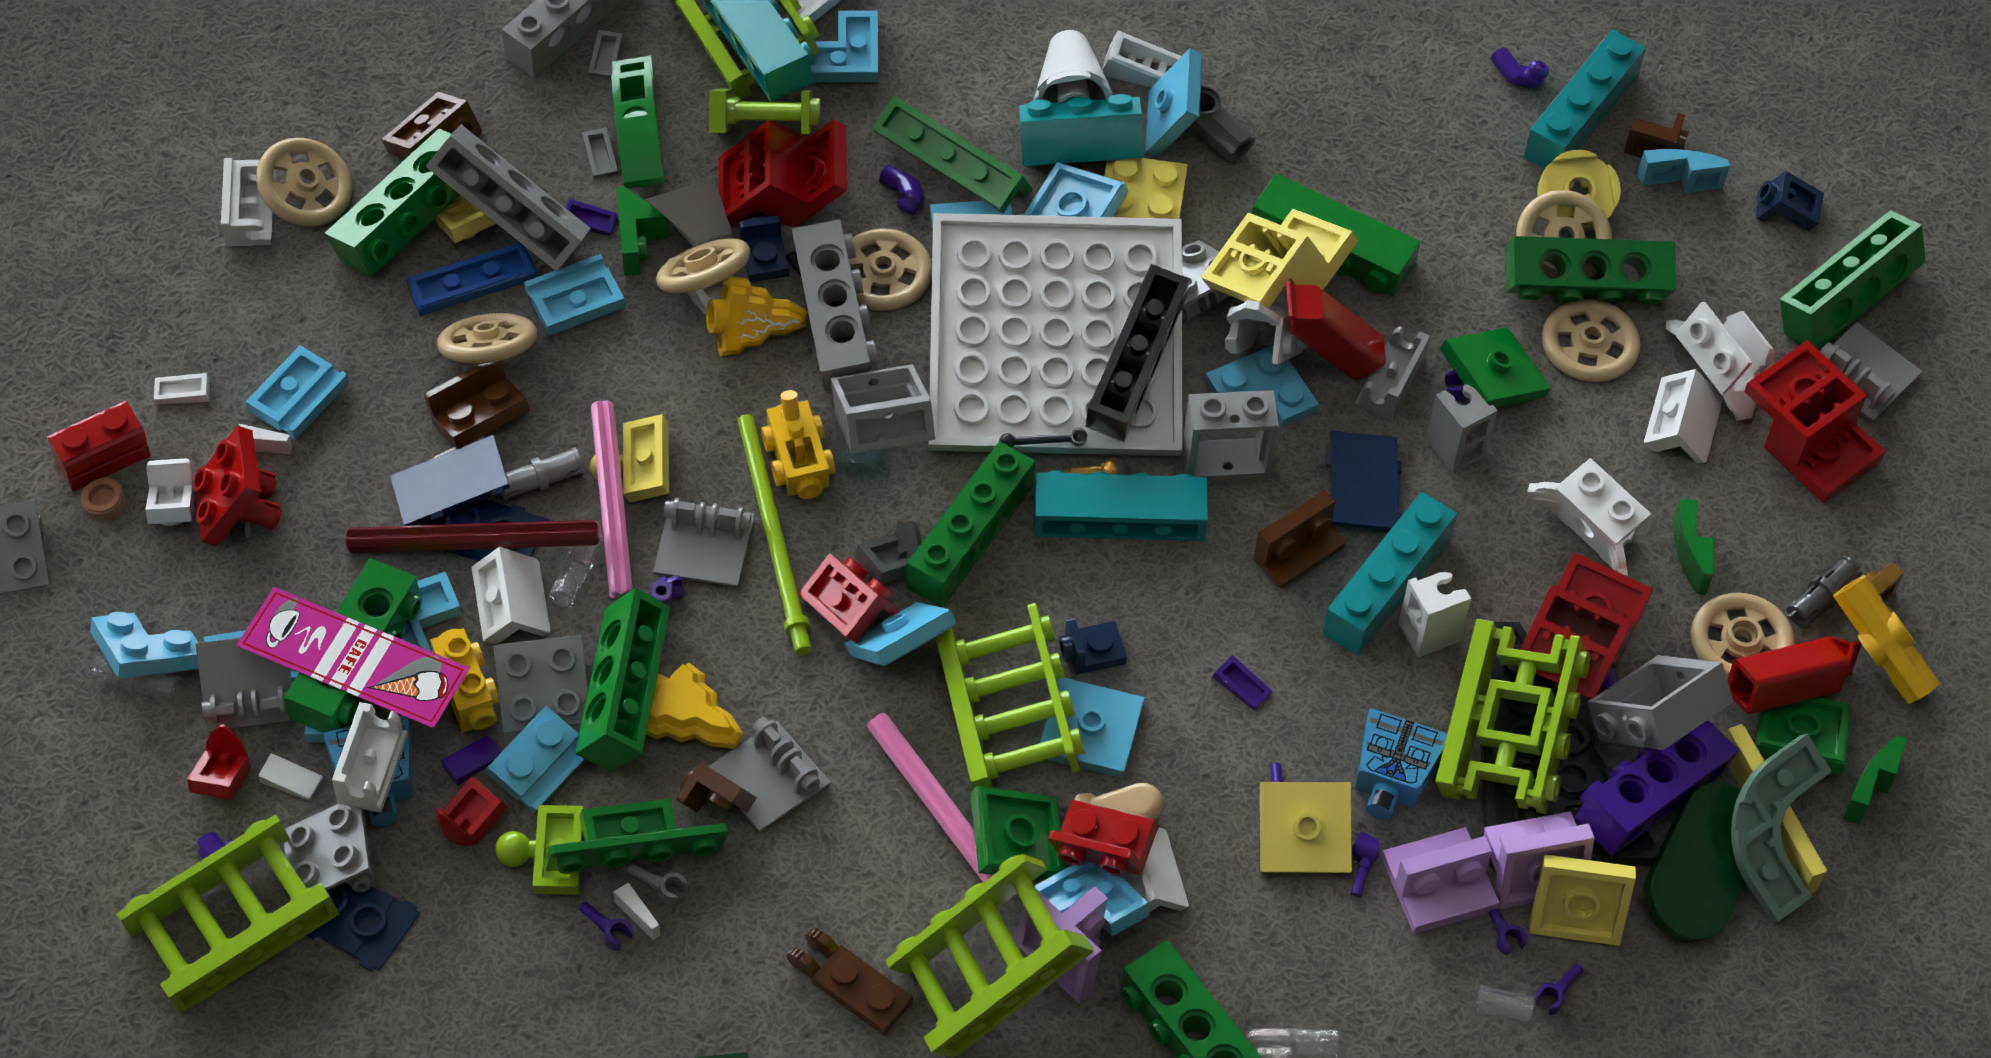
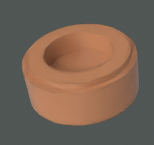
[81,478,127,521]

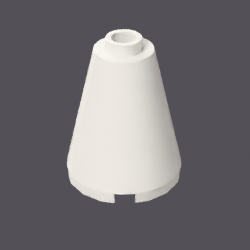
[1034,30,1113,103]

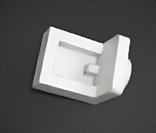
[146,458,195,526]

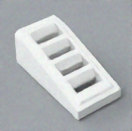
[1102,30,1181,87]

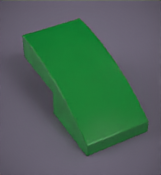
[1673,498,1714,595]
[1843,735,1906,825]

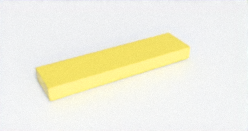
[1725,724,1827,893]

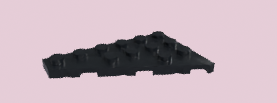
[1480,622,1660,866]

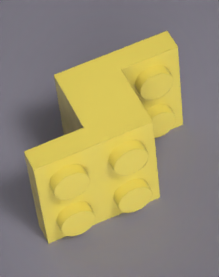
[1201,209,1359,309]

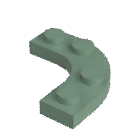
[1731,734,1832,922]

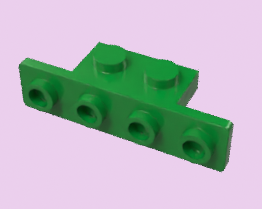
[544,798,729,874]

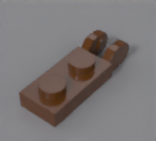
[786,926,913,1036]

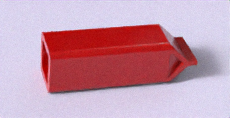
[1286,281,1386,380]
[1727,636,1862,715]

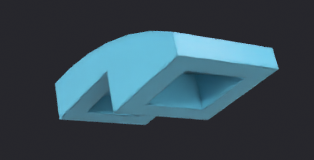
[1638,149,1730,193]

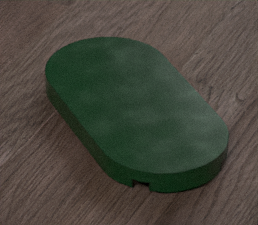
[1644,782,1746,943]

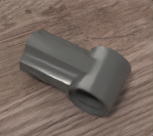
[1184,85,1256,162]

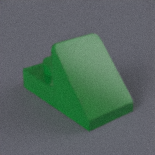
[616,187,670,276]

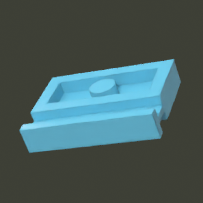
[524,254,625,336]
[245,345,349,440]
[485,706,585,814]

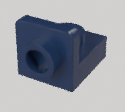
[1756,171,1824,231]
[739,215,789,282]
[1059,618,1127,675]

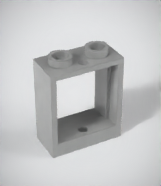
[830,364,935,454]
[1182,390,1279,483]
[1588,655,1733,750]

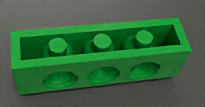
[324,129,460,277]
[1780,210,1926,350]
[1505,236,1676,304]
[906,441,1035,608]
[284,558,423,733]
[575,588,671,773]
[1120,940,1262,1058]

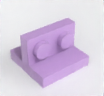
[1483,811,1595,909]
[1381,827,1500,934]
[1015,886,1108,1004]

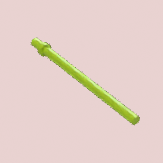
[737,414,812,656]

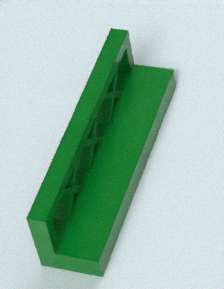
[872,95,1033,213]

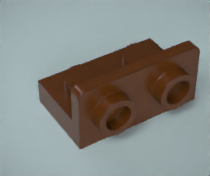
[381,92,482,158]
[424,361,530,449]
[1254,489,1346,588]

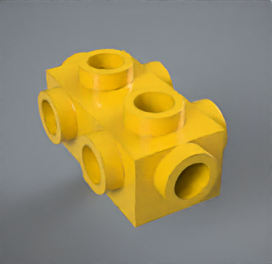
[761,390,835,499]
[430,628,500,733]

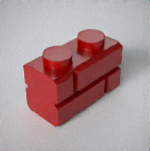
[47,401,151,492]

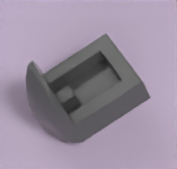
[855,521,922,584]

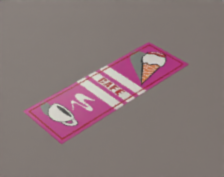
[236,587,470,728]

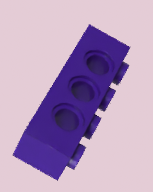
[1574,720,1739,857]

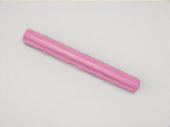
[591,400,633,599]
[867,713,993,882]

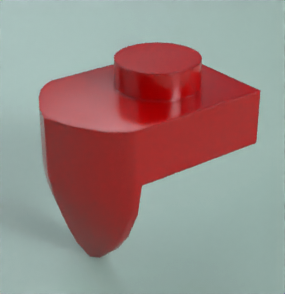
[187,724,250,800]
[436,776,508,846]

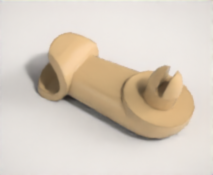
[1074,783,1164,819]

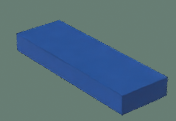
[406,242,537,316]

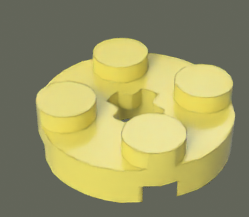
[1537,150,1621,232]

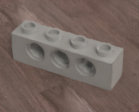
[502,0,623,78]
[426,124,591,271]
[792,219,879,390]

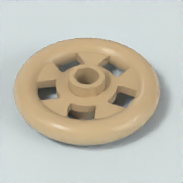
[256,138,353,227]
[1516,190,1612,279]
[834,228,932,311]
[656,238,751,294]
[1542,299,1641,382]
[437,313,537,364]
[1691,593,1795,680]

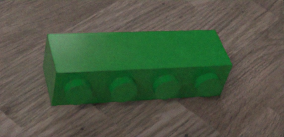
[1252,173,1421,297]

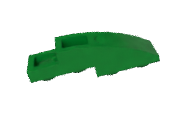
[611,56,665,188]

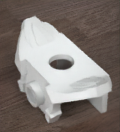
[1225,293,1308,365]
[1666,302,1776,421]
[1527,458,1651,576]

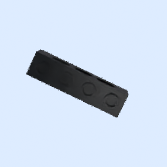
[1085,264,1190,442]

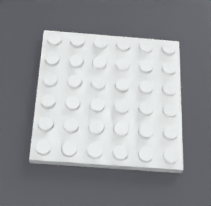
[928,213,1182,456]

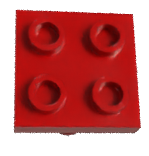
[192,425,281,547]

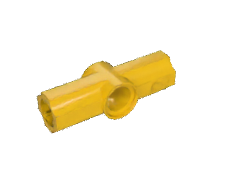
[1833,575,1940,704]

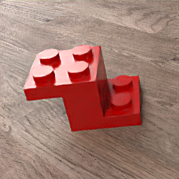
[718,119,848,227]
[1744,340,1886,503]
[1520,552,1654,700]

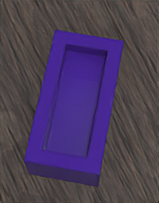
[566,199,618,236]
[1212,655,1273,710]
[441,735,501,786]

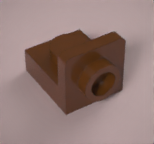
[1624,113,1689,158]
[677,762,757,813]

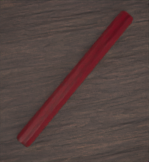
[346,520,601,553]

